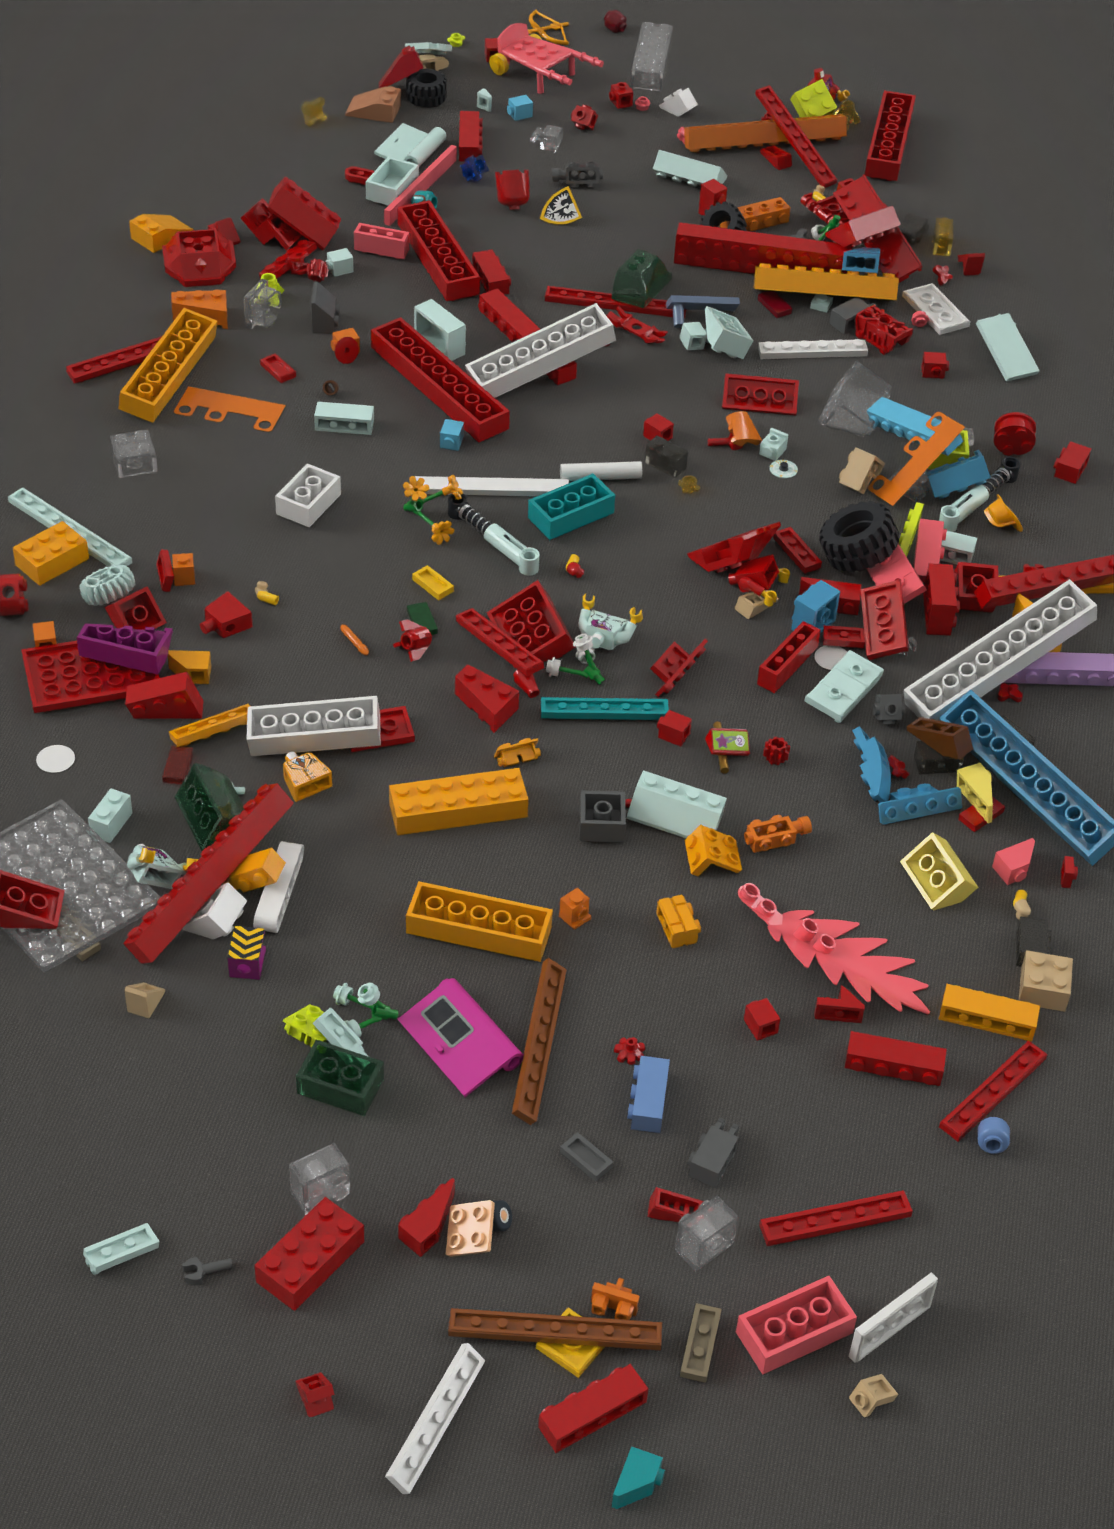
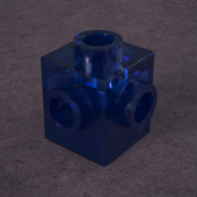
[461,155,489,182]

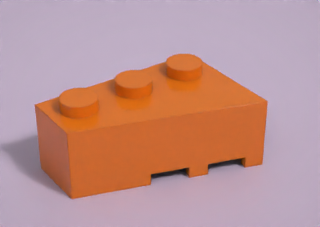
[171,290,228,329]

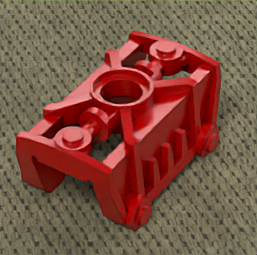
[855,305,913,355]

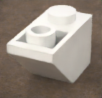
[659,88,698,117]

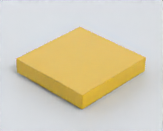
[536,1307,604,1378]

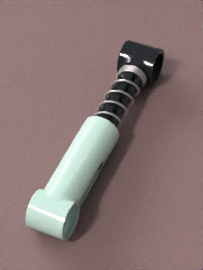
[939,456,1021,532]
[448,494,540,576]

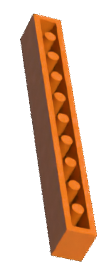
[684,114,847,152]

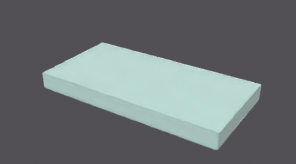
[976,313,1040,382]

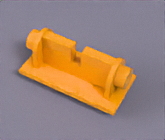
[494,738,541,767]

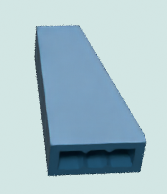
[842,247,881,273]

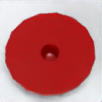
[335,337,359,364]

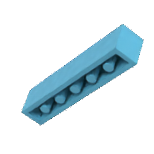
[866,397,963,456]

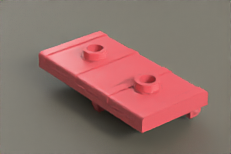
[866,544,927,604]

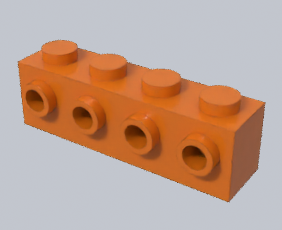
[720,197,791,231]

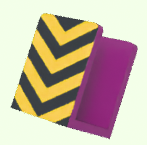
[228,926,266,980]

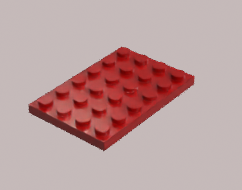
[21,641,160,713]

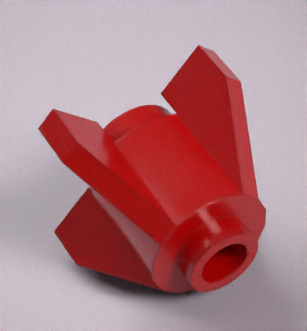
[393,619,432,662]

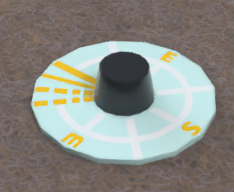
[770,460,798,478]

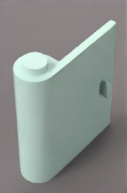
[374,123,447,167]

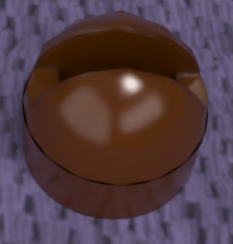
[323,380,339,395]

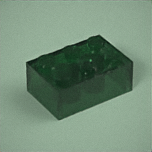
[296,1039,384,1116]

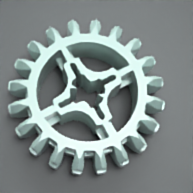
[79,564,135,606]

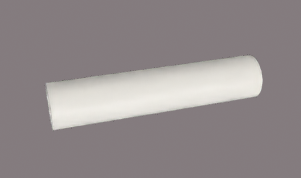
[560,461,642,481]

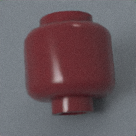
[604,10,627,33]

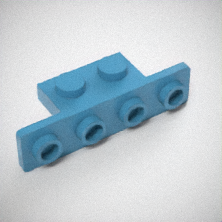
[878,784,962,824]

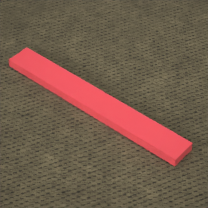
[384,145,457,226]

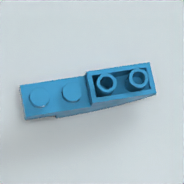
[852,726,891,802]

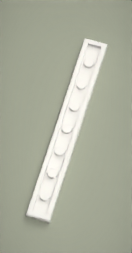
[415,476,569,496]

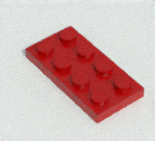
[860,580,909,660]

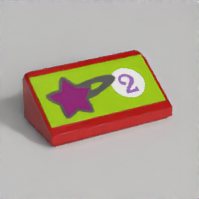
[705,728,750,756]

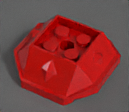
[162,229,236,287]

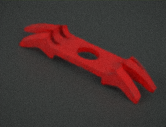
[607,306,668,343]

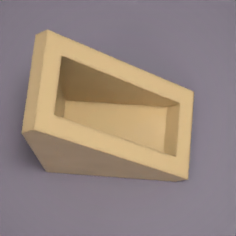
[125,982,165,1018]

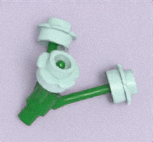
[333,983,398,1037]

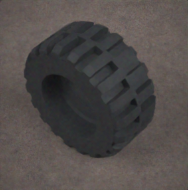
[819,501,900,572]

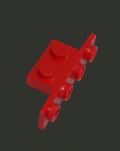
[650,638,708,697]

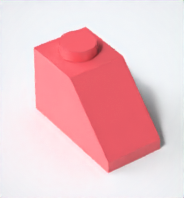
[992,838,1035,885]

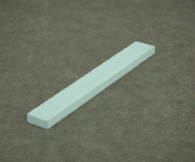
[8,487,132,567]

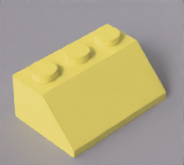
[900,832,979,910]

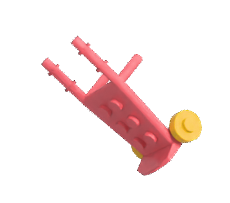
[489,23,604,94]

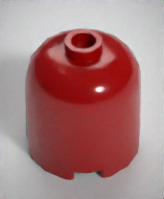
[495,170,530,210]

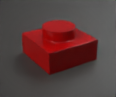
[1061,856,1078,888]

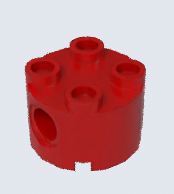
[0,574,29,616]

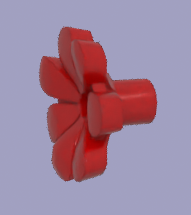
[614,1037,645,1065]

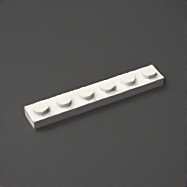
[758,339,868,359]
[385,1343,485,1494]

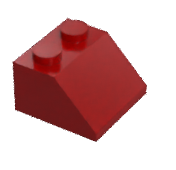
[105,586,167,630]

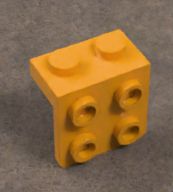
[685,825,742,876]

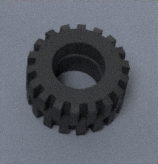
[406,69,447,107]
[700,202,747,231]

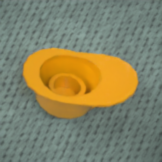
[984,494,1023,532]

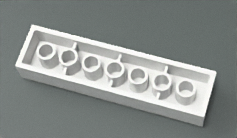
[465,303,616,398]

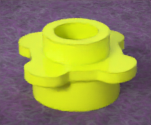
[447,33,465,47]

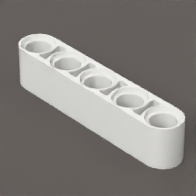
[253,841,304,933]

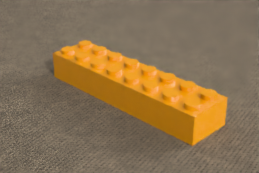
[753,263,899,300]
[118,308,217,423]

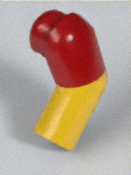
[566,554,584,578]

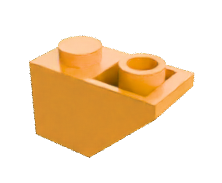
[167,650,211,684]

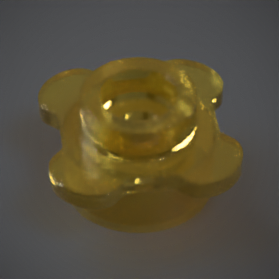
[678,475,700,493]

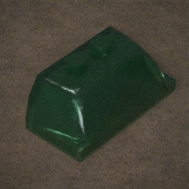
[612,249,672,308]
[175,763,244,851]

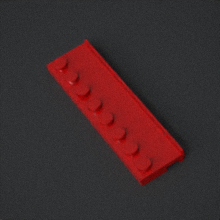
[833,174,923,283]

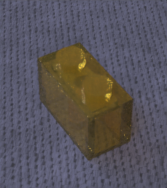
[933,217,953,256]

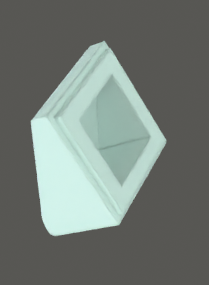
[477,88,492,112]

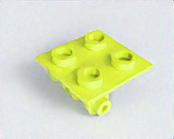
[283,1004,329,1052]

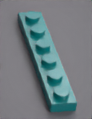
[541,697,669,720]

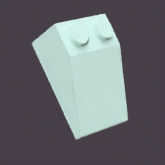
[705,306,753,359]

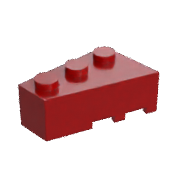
[455,664,519,733]
[125,672,203,719]

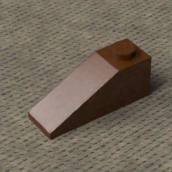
[906,717,973,759]

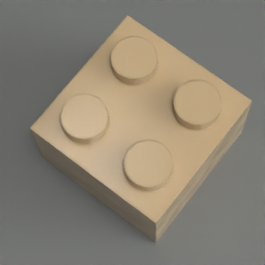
[1019,950,1073,1012]

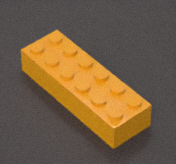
[389,768,529,835]
[406,881,553,962]

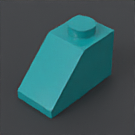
[612,1446,665,1509]

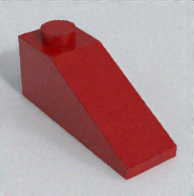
[799,577,862,615]

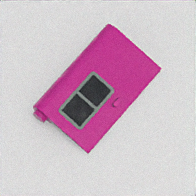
[398,978,523,1097]

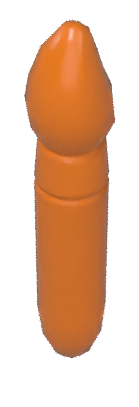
[340,624,369,656]

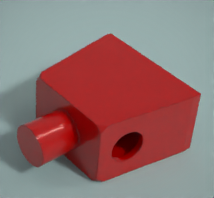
[200,592,253,638]

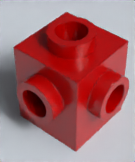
[609,82,633,109]
[571,104,598,130]

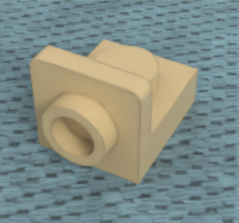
[849,1374,898,1417]

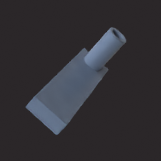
[666,295,740,328]

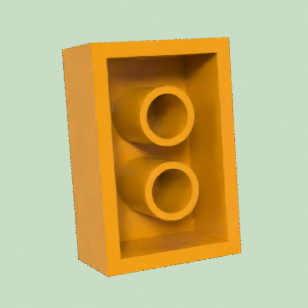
[13,521,89,586]

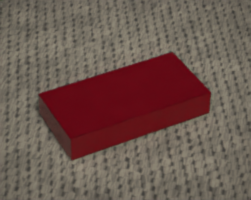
[757,290,792,318]

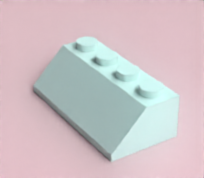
[653,150,727,187]
[626,770,727,838]

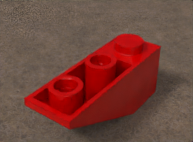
[398,1178,455,1257]

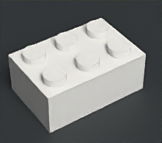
[275,464,341,527]

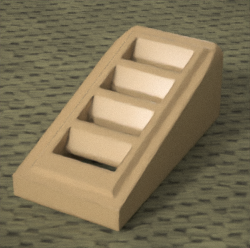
[735,590,779,619]

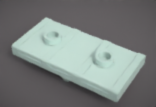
[804,650,884,723]

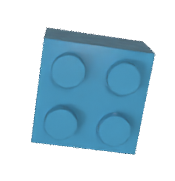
[791,580,840,633]

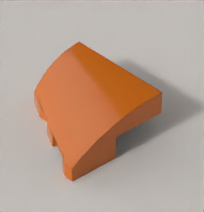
[726,411,762,446]

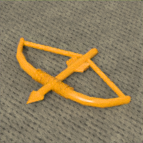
[528,9,569,45]

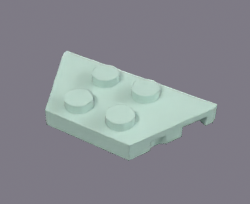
[405,42,452,55]

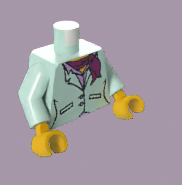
[578,594,643,650]
[127,844,199,889]

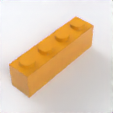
[938,984,1040,1042]

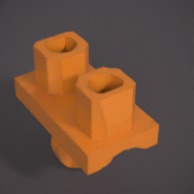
[591,1278,640,1320]

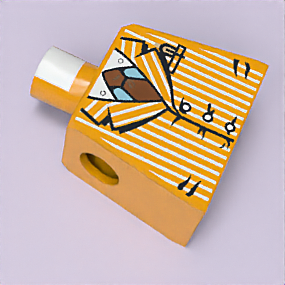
[283,751,332,802]

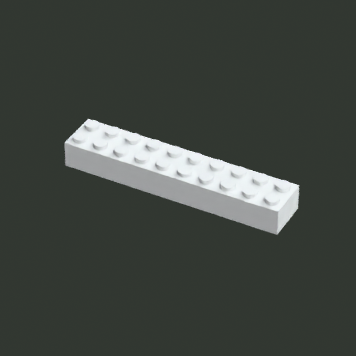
[904,579,1097,721]

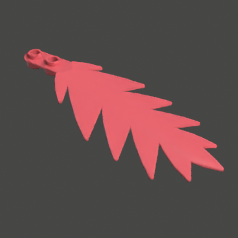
[738,883,930,1015]

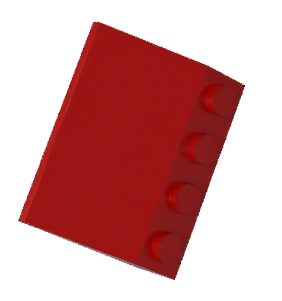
[486,580,576,669]

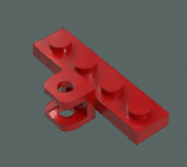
[259,240,317,280]

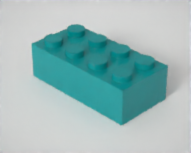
[528,474,616,540]

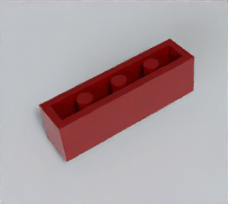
[459,111,483,162]
[757,621,821,693]
[845,1031,947,1086]
[538,1364,648,1453]

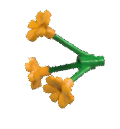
[403,475,463,545]

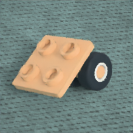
[446,1200,512,1257]

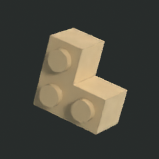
[839,447,885,495]

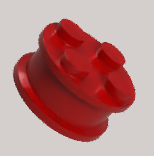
[994,412,1036,456]

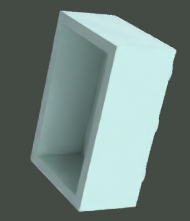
[366,156,419,206]
[414,299,466,361]

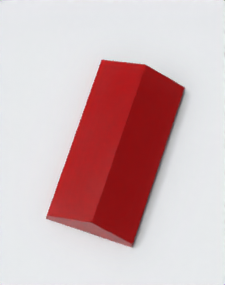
[722,374,799,415]

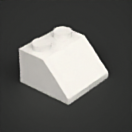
[183,882,247,939]

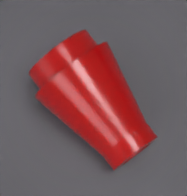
[513,669,540,698]

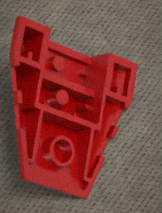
[687,521,781,573]

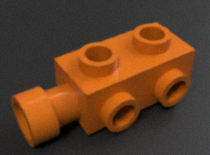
[744,815,812,853]

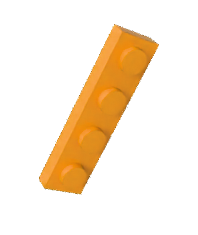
[169,704,251,747]

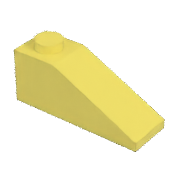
[957,763,993,824]

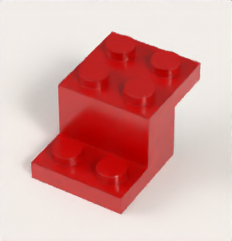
[241,198,302,250]

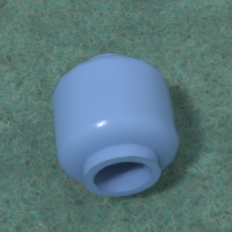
[978,1117,1010,1154]

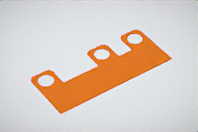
[174,386,286,432]
[868,412,965,506]

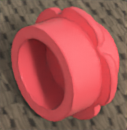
[635,96,651,111]
[911,311,929,327]

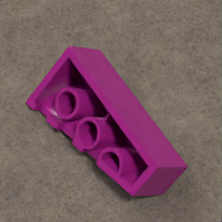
[77,623,173,674]

